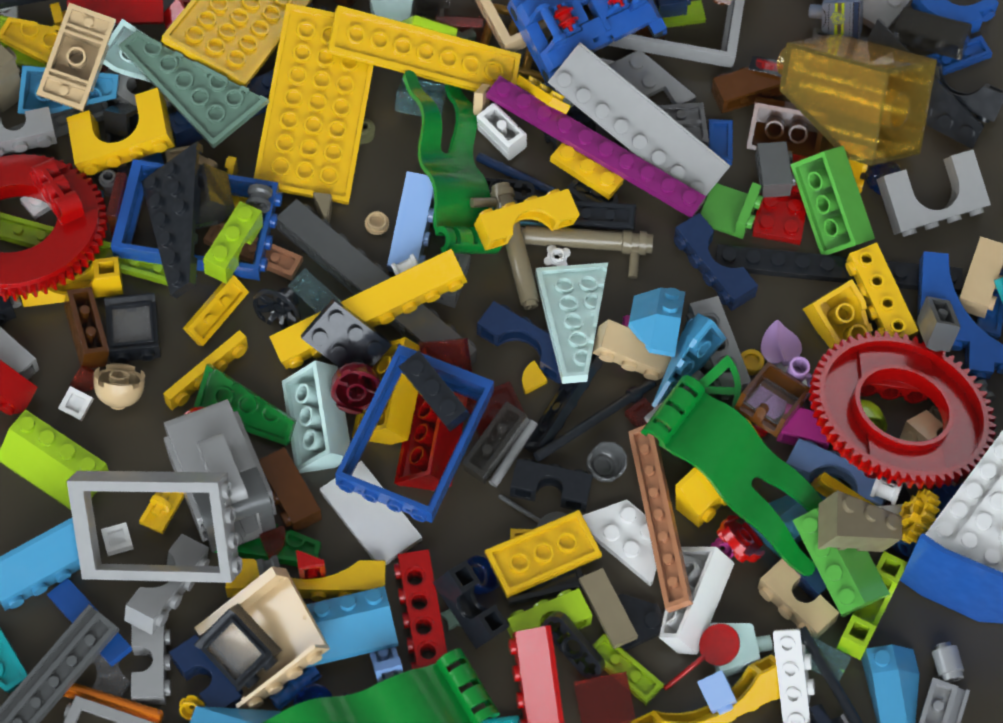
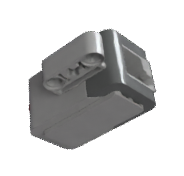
[163,399,277,552]

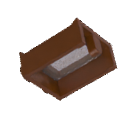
[734,362,810,437]

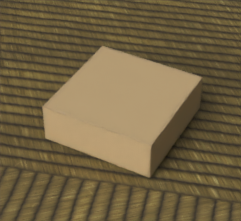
[473,84,491,115]

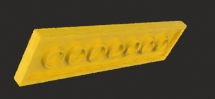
[327,5,521,92]

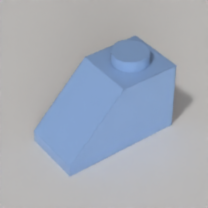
[697,670,737,715]

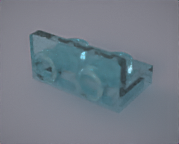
[395,78,447,118]

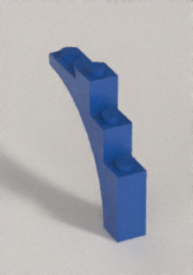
[917,251,1003,381]

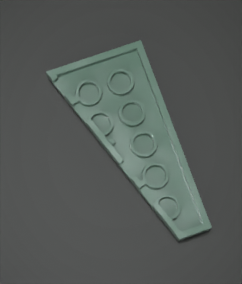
[118,30,269,148]

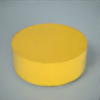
[741,349,764,375]

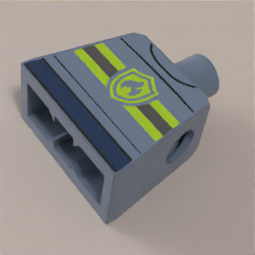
[809,0,863,41]

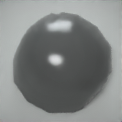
[586,441,627,482]

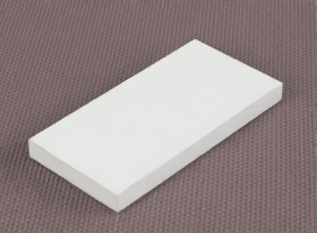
[319,461,422,565]

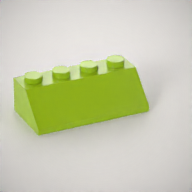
[0,409,109,510]

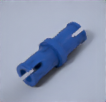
[269,666,322,711]

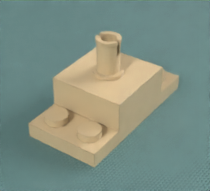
[36,3,116,112]

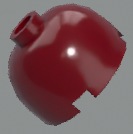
[330,362,380,414]

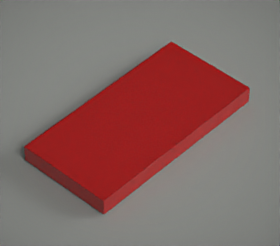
[67,0,164,25]

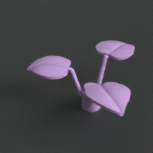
[747,320,815,421]

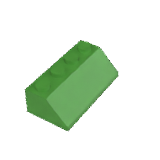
[790,145,875,255]
[792,508,890,618]

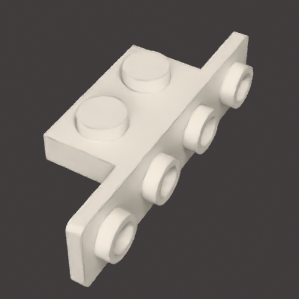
[773,629,815,723]

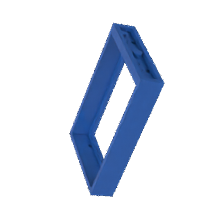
[111,159,283,281]
[335,344,494,523]

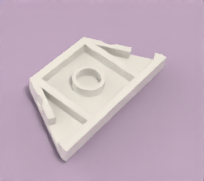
[582,499,657,586]

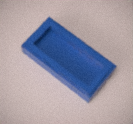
[708,119,733,166]

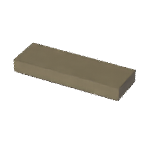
[579,568,638,649]

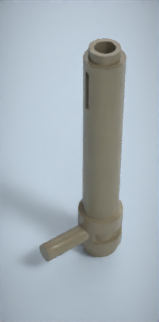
[470,182,540,310]
[521,225,653,279]

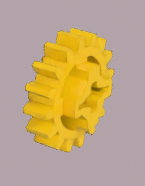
[899,488,941,544]

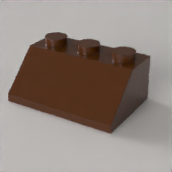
[746,96,827,157]

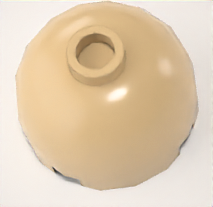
[93,363,145,410]

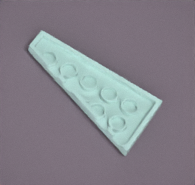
[535,263,608,384]

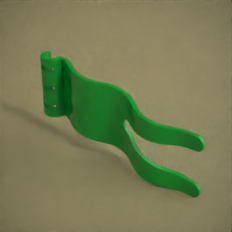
[403,70,502,254]
[641,375,823,576]
[262,648,500,723]

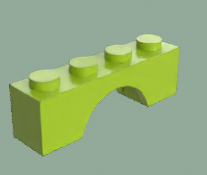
[836,551,908,660]

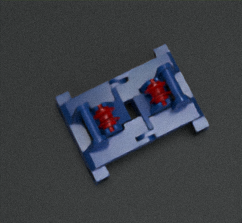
[507,0,667,90]

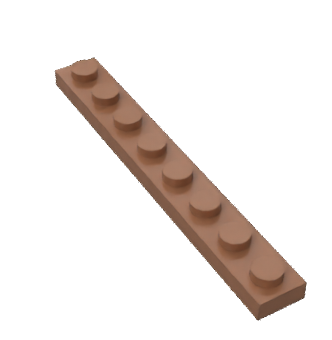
[628,425,693,613]

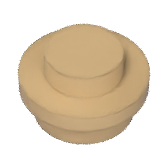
[365,211,389,235]

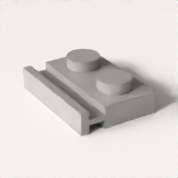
[918,677,970,723]

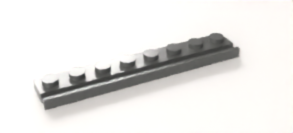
[0,604,120,723]

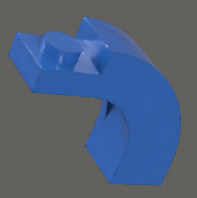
[911,0,999,35]

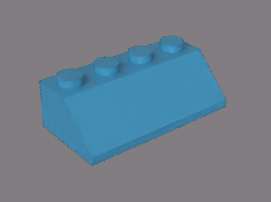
[0,518,80,611]
[306,586,399,668]

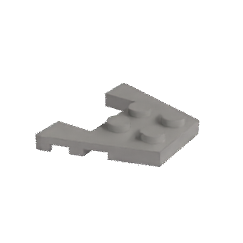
[609,51,696,104]

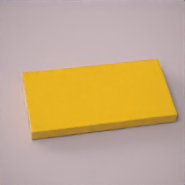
[485,510,602,598]

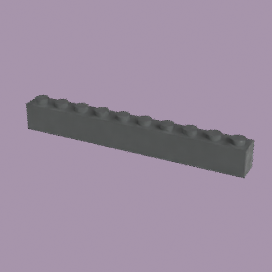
[277,199,477,370]

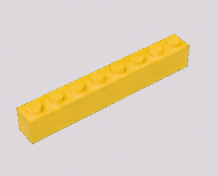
[269,249,467,369]

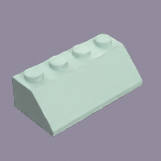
[282,360,350,473]

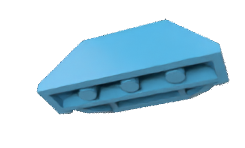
[628,288,685,357]

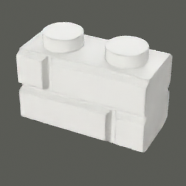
[477,103,527,160]

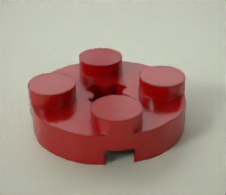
[717,515,765,563]

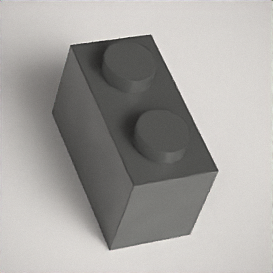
[755,142,796,198]
[916,296,961,352]

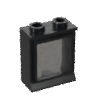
[104,293,161,364]
[194,603,282,692]

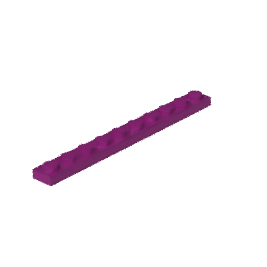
[486,76,706,218]

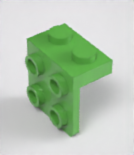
[701,182,764,239]

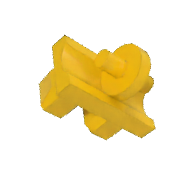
[139,492,184,534]

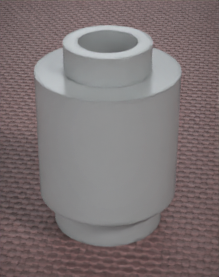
[932,642,964,683]

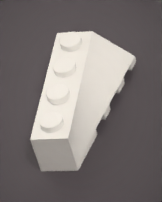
[659,547,735,654]

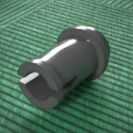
[99,170,119,197]

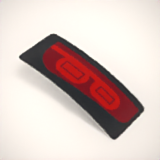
[749,56,796,82]

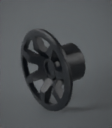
[253,288,301,330]

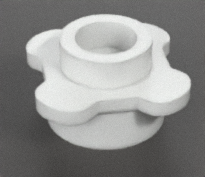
[544,245,571,267]

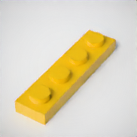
[163,330,248,411]

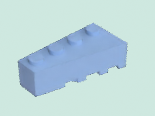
[387,171,434,272]

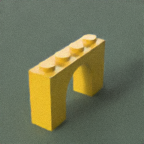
[66,87,175,176]

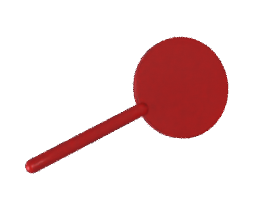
[664,623,740,690]

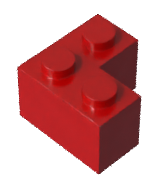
[0,360,38,415]

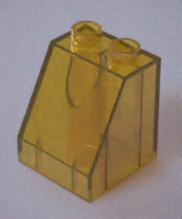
[777,34,937,166]

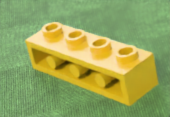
[845,242,919,340]

